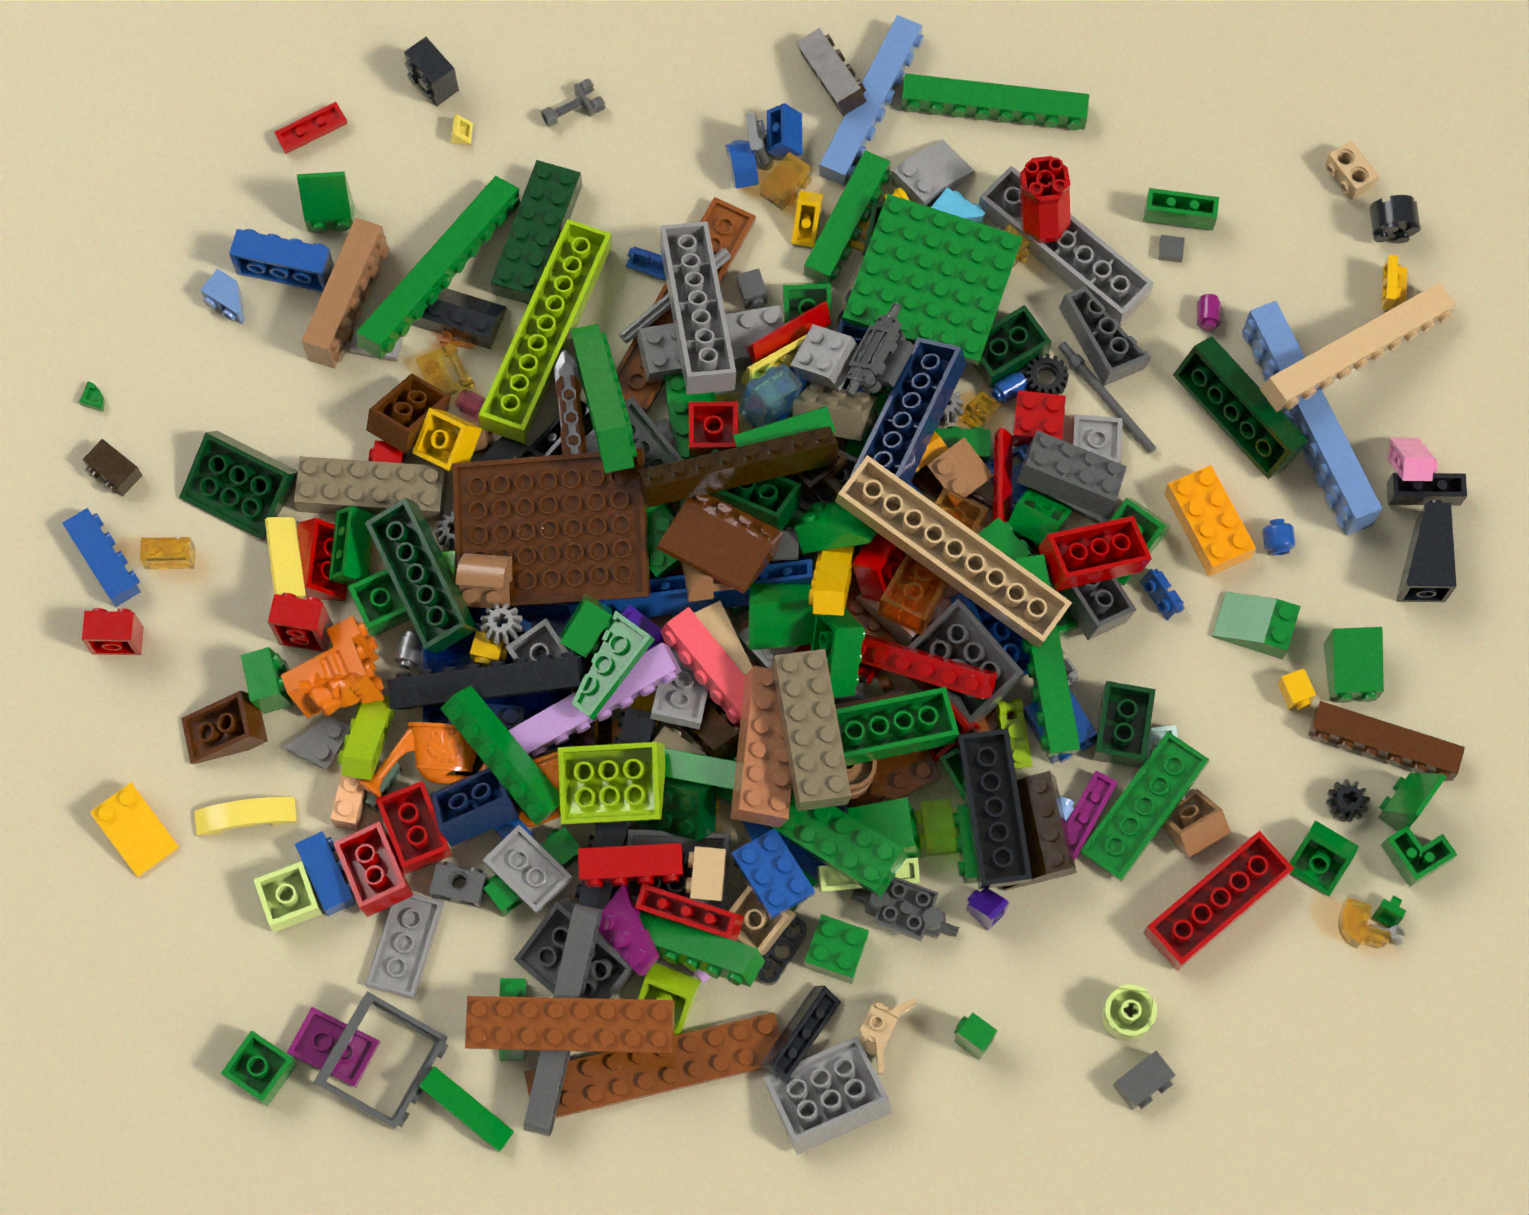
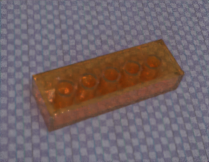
[877,488,988,635]

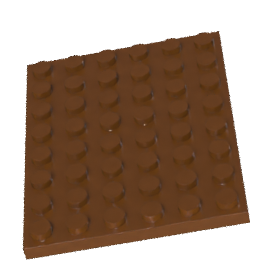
[452,448,650,610]

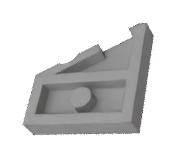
[285,716,350,771]

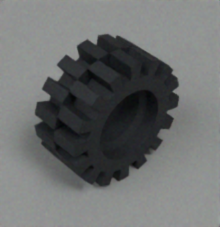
[1024,354,1069,395]

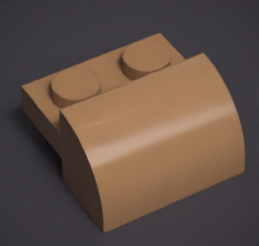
[456,553,512,609]
[682,562,733,602]

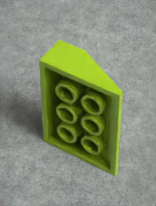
[558,742,665,824]

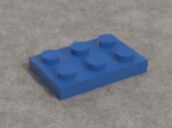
[731,828,815,919]

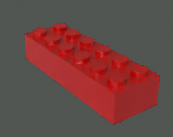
[1143,830,1294,971]

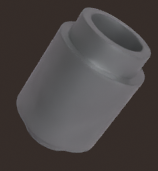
[394,631,423,670]

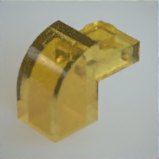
[1338,898,1391,949]

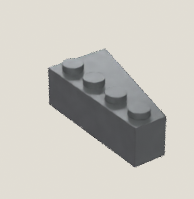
[1059,286,1151,386]

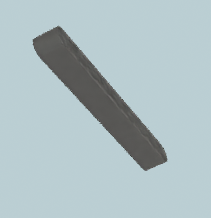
[524,904,602,1136]

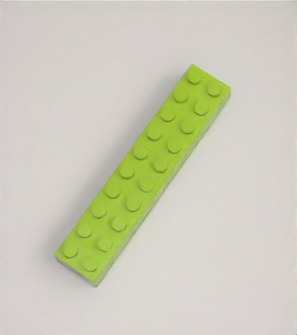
[479,219,612,444]

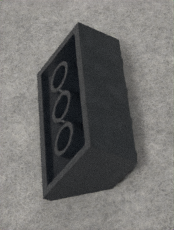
[412,288,507,350]

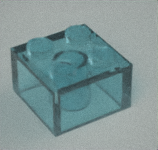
[739,363,802,428]

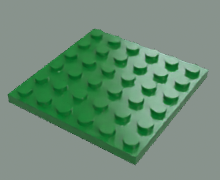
[842,194,1023,365]

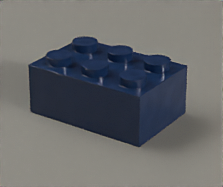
[431,768,520,847]

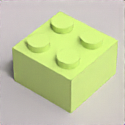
[253,861,322,932]

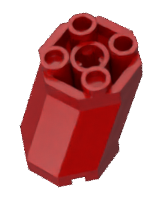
[1020,156,1071,243]

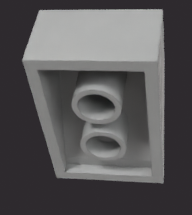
[891,140,974,207]

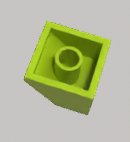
[638,962,701,1035]

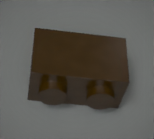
[82,439,143,496]

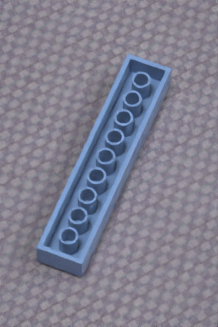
[1242,301,1382,535]

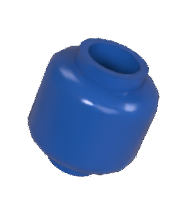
[1262,519,1295,556]

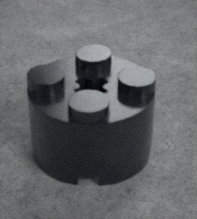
[1369,195,1421,244]

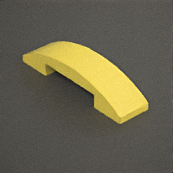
[194,797,297,836]

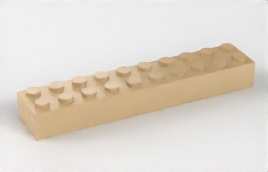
[835,455,1072,649]

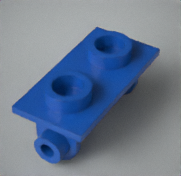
[626,246,666,280]
[1139,569,1185,621]

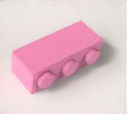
[1388,438,1437,481]

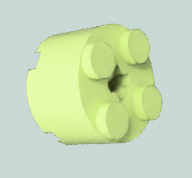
[1102,984,1157,1041]

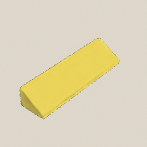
[741,334,807,389]
[265,517,306,599]

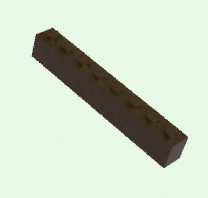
[639,426,838,508]

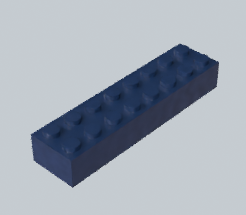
[848,337,967,485]

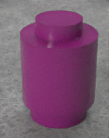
[1197,294,1221,331]

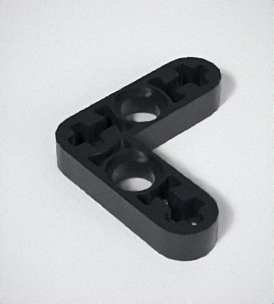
[758,916,807,986]

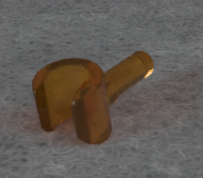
[439,331,474,350]

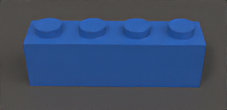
[62,508,141,608]

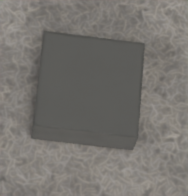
[1158,235,1185,262]

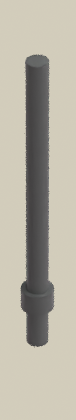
[1058,342,1157,454]

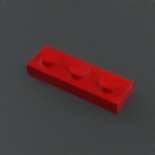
[274,102,348,154]

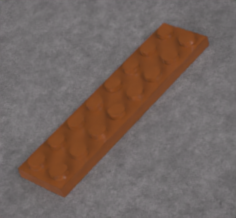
[465,996,675,1053]

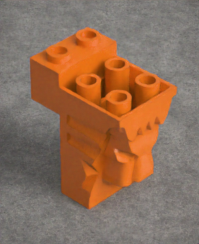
[280,615,385,718]

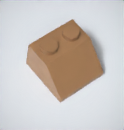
[926,437,994,505]
[1163,789,1231,857]

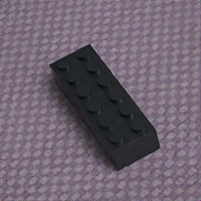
[956,728,1032,890]

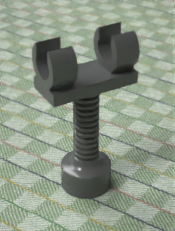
[541,79,605,127]

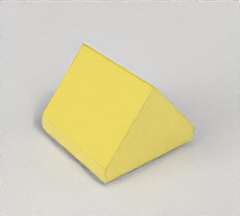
[450,114,473,145]

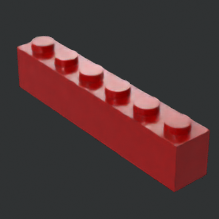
[861,634,998,699]

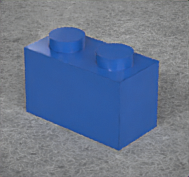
[767,103,803,162]

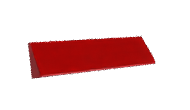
[745,301,831,363]
[993,428,1013,522]

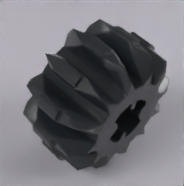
[1326,779,1370,823]

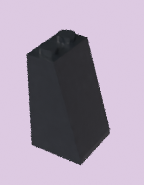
[1396,500,1457,602]

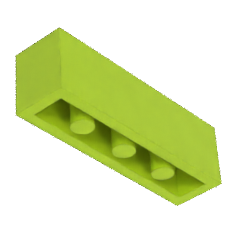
[338,696,394,780]

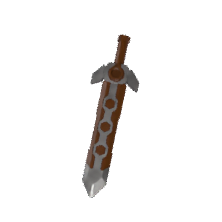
[554,350,587,455]

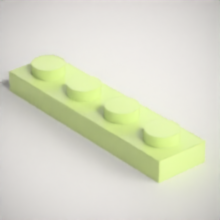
[817,858,920,892]

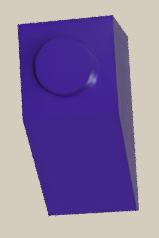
[966,888,1009,931]

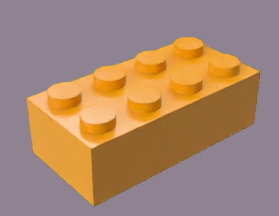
[1164,465,1256,577]

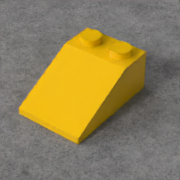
[90,782,180,877]

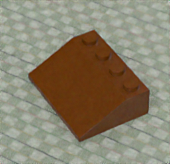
[657,494,783,594]

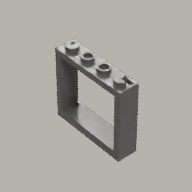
[312,991,449,1130]

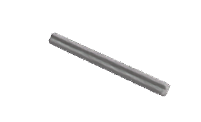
[619,248,731,343]

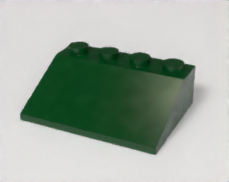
[179,431,298,540]

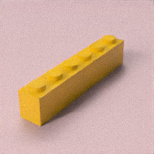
[809,546,855,616]

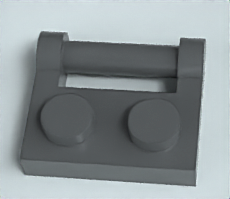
[746,112,774,170]

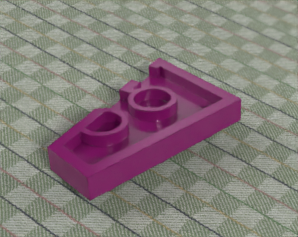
[598,885,660,976]

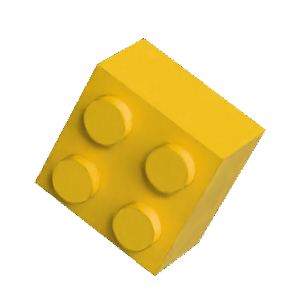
[412,408,482,472]

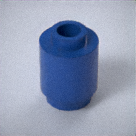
[991,371,1028,404]

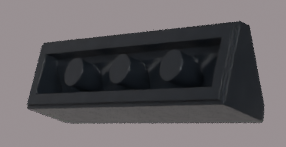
[760,985,841,1082]

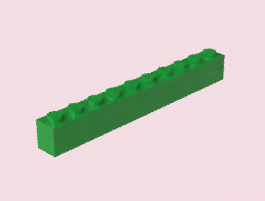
[356,175,520,359]

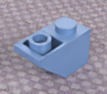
[200,268,245,324]

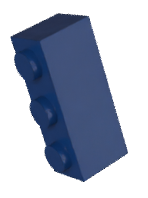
[295,831,356,916]

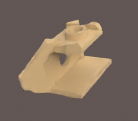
[858,998,917,1075]

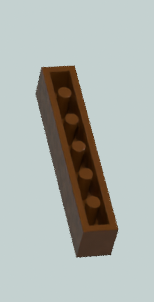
[1308,701,1465,781]

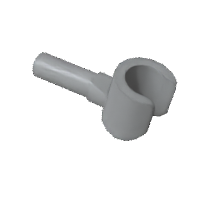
[1368,924,1405,945]

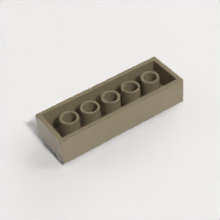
[294,456,448,521]
[772,649,851,811]

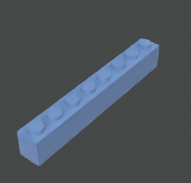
[819,15,924,186]

